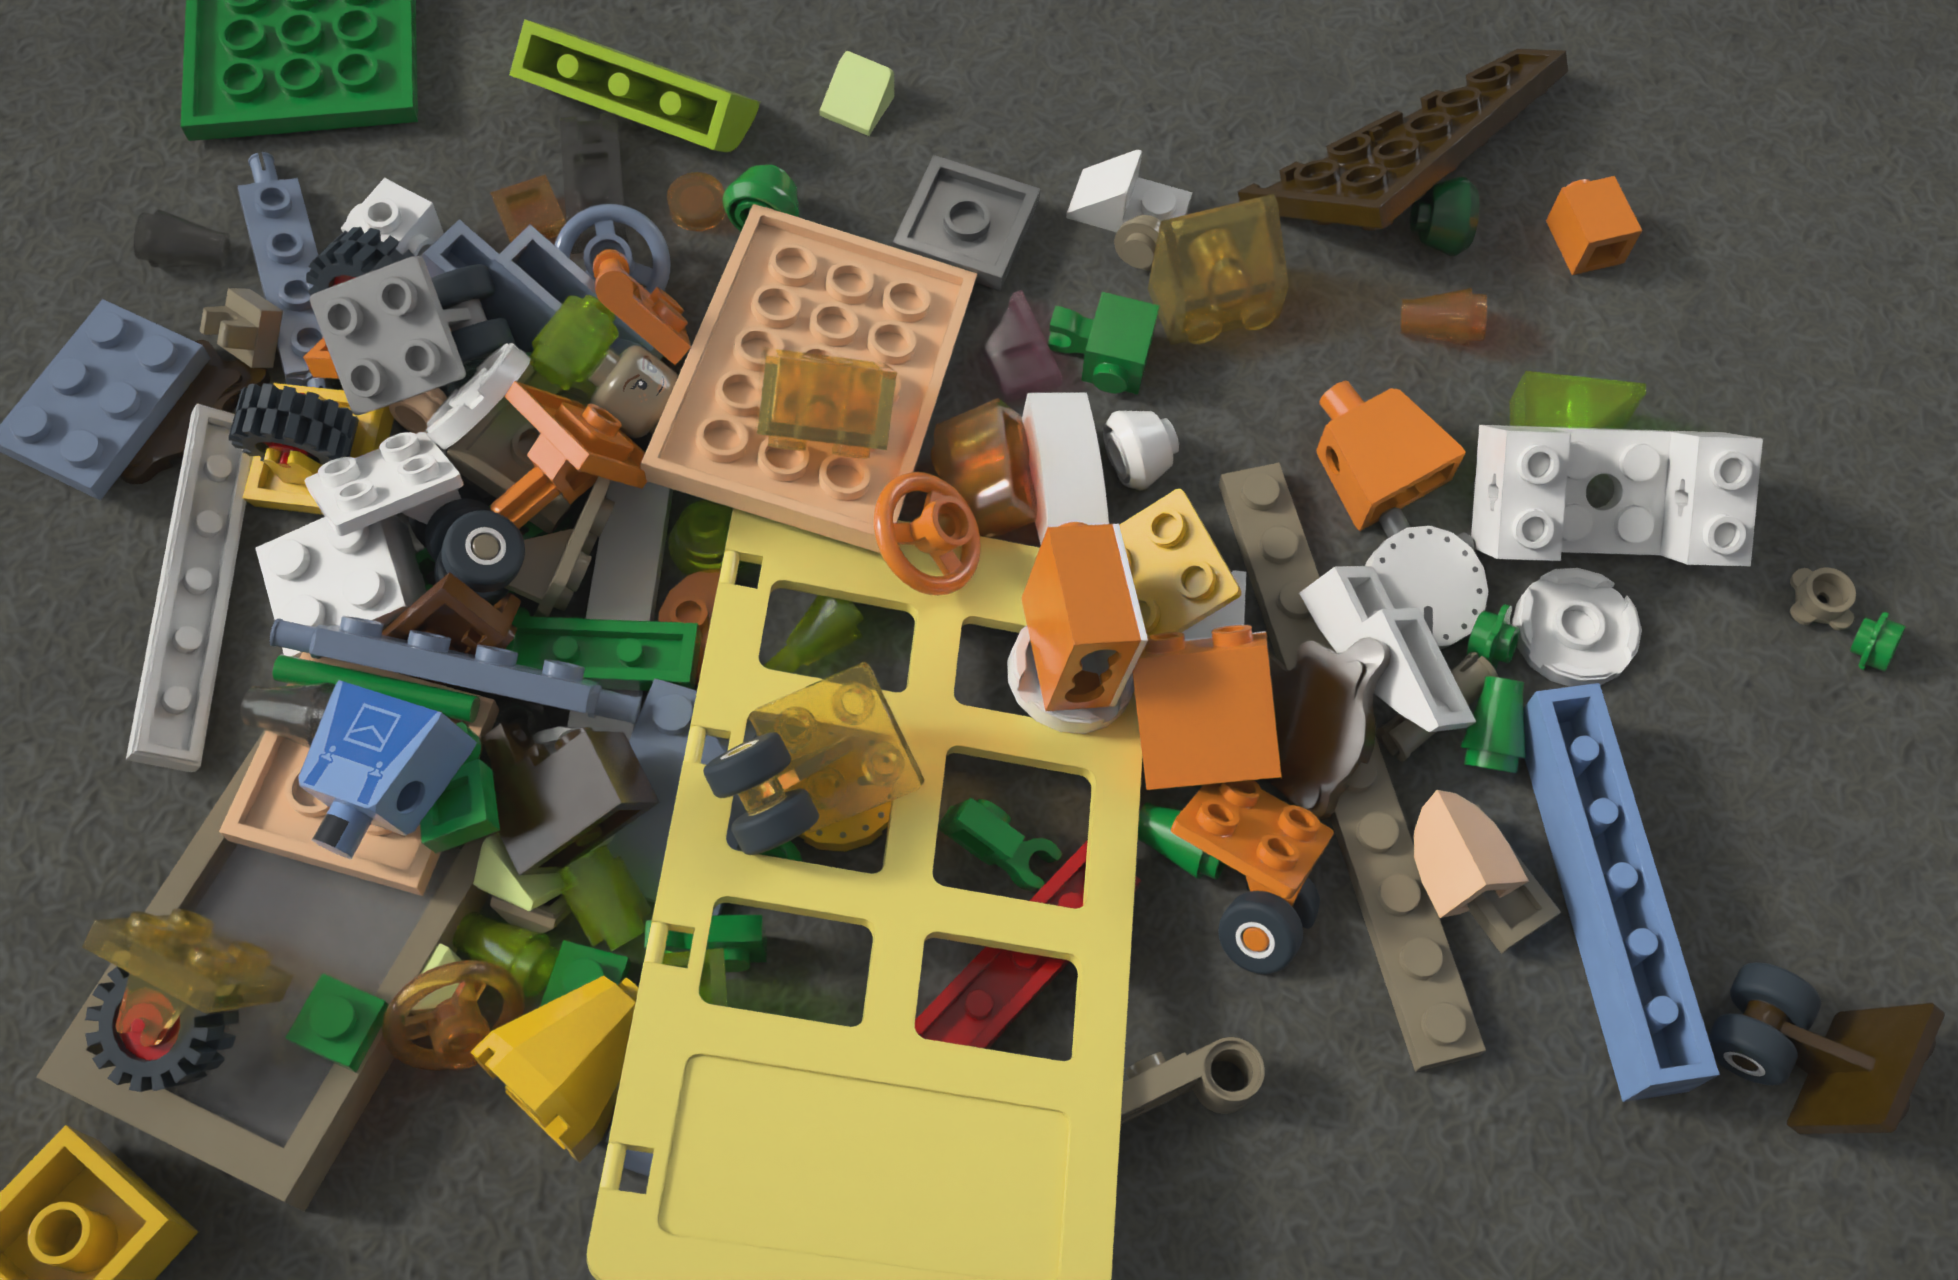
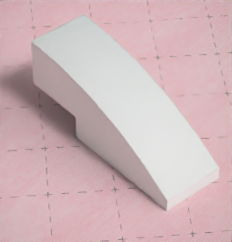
[1020,393,1109,544]
[1299,566,1476,732]

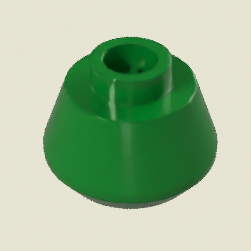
[722,165,800,231]

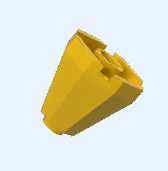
[471,976,639,1163]

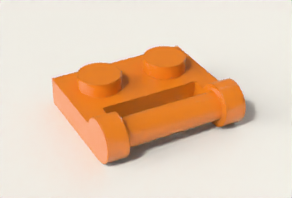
[593,249,691,365]

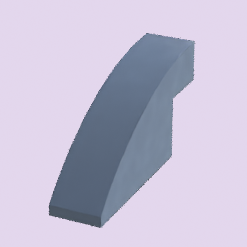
[421,219,663,360]

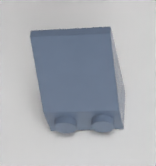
[591,678,785,916]

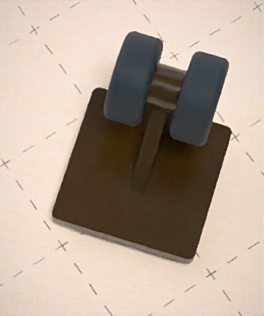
[1708,962,1945,1134]

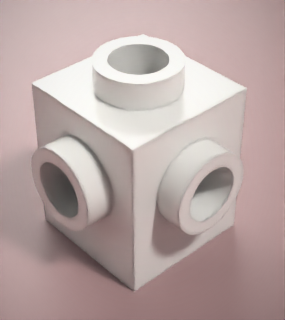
[341,178,444,256]

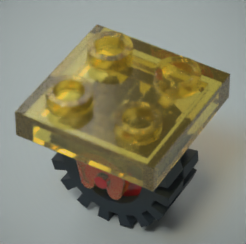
[82,909,294,1092]

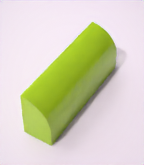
[509,19,760,152]

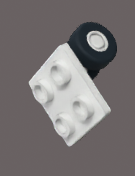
[304,432,491,563]

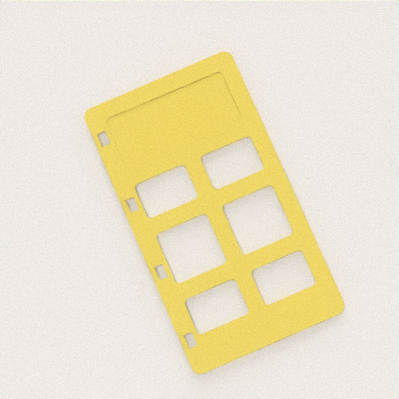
[587,508,1142,1280]

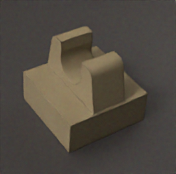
[200,288,283,368]

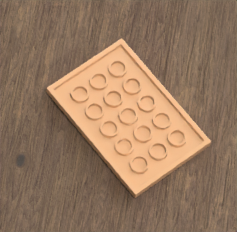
[640,204,977,553]

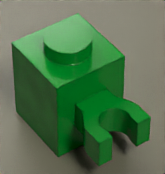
[1047,292,1160,394]

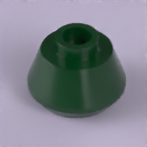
[1410,177,1480,256]

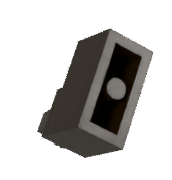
[481,722,660,875]

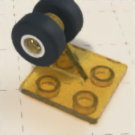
[703,662,925,855]

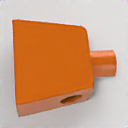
[1316,381,1466,532]

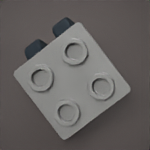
[310,256,515,415]

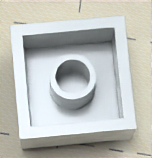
[256,515,426,658]

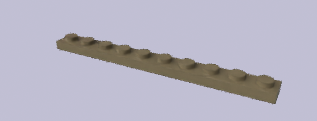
[1218,463,1486,1072]

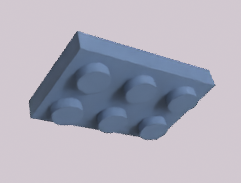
[0,299,211,500]

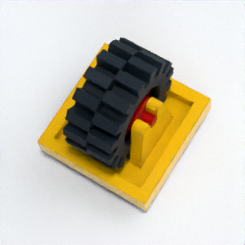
[228,383,394,515]

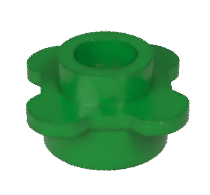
[1467,604,1520,670]

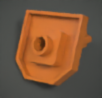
[490,381,647,529]

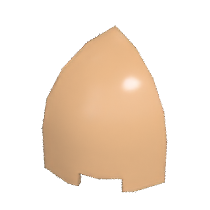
[1414,790,1529,918]

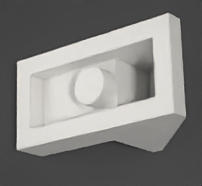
[1066,150,1193,249]

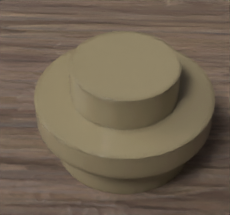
[1114,215,1172,271]

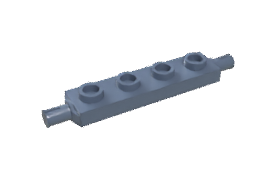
[238,152,340,389]
[270,615,642,725]

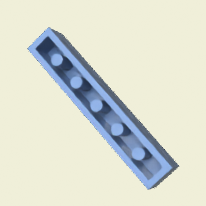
[1523,683,1720,1102]

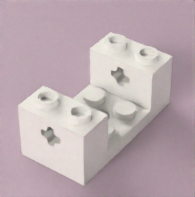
[1471,425,1763,566]

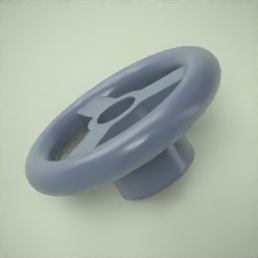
[554,204,671,293]

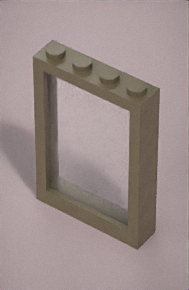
[36,722,498,1212]

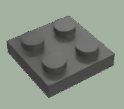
[892,155,1041,291]

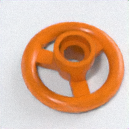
[874,472,981,596]

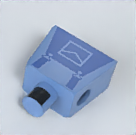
[298,680,477,859]

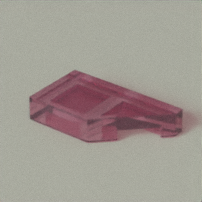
[985,290,1062,404]

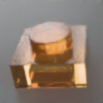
[490,174,566,243]

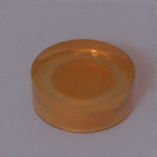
[667,172,726,231]

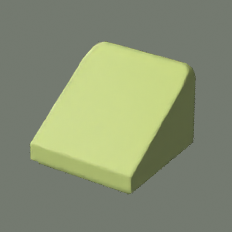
[820,51,894,136]
[473,833,570,911]

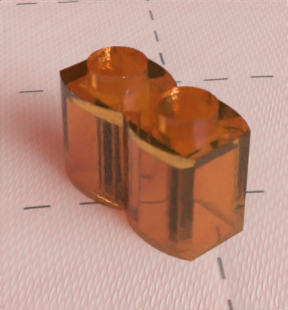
[931,398,1037,538]

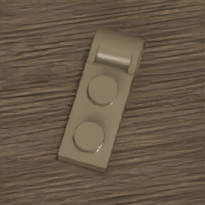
[1121,1037,1265,1125]

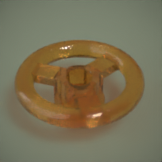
[382,960,525,1071]

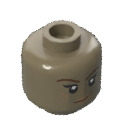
[587,345,679,439]

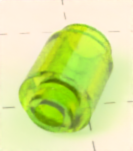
[529,295,619,390]
[558,844,653,952]

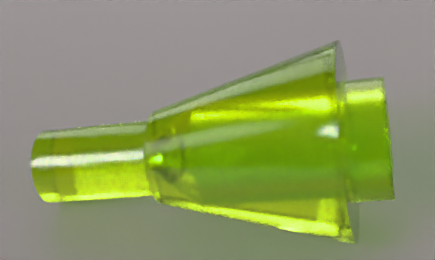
[763,595,864,673]

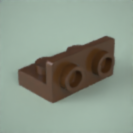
[382,572,521,689]

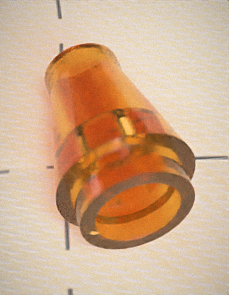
[1400,288,1487,347]

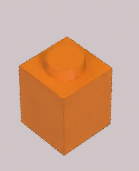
[1546,176,1642,275]

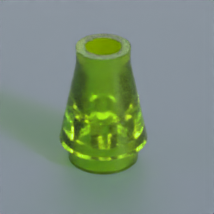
[452,911,559,997]

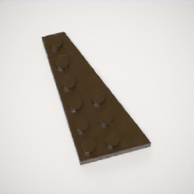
[1237,49,1568,231]

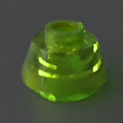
[668,500,747,576]

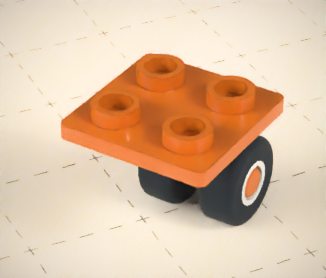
[1171,780,1334,974]

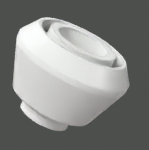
[1103,411,1179,491]

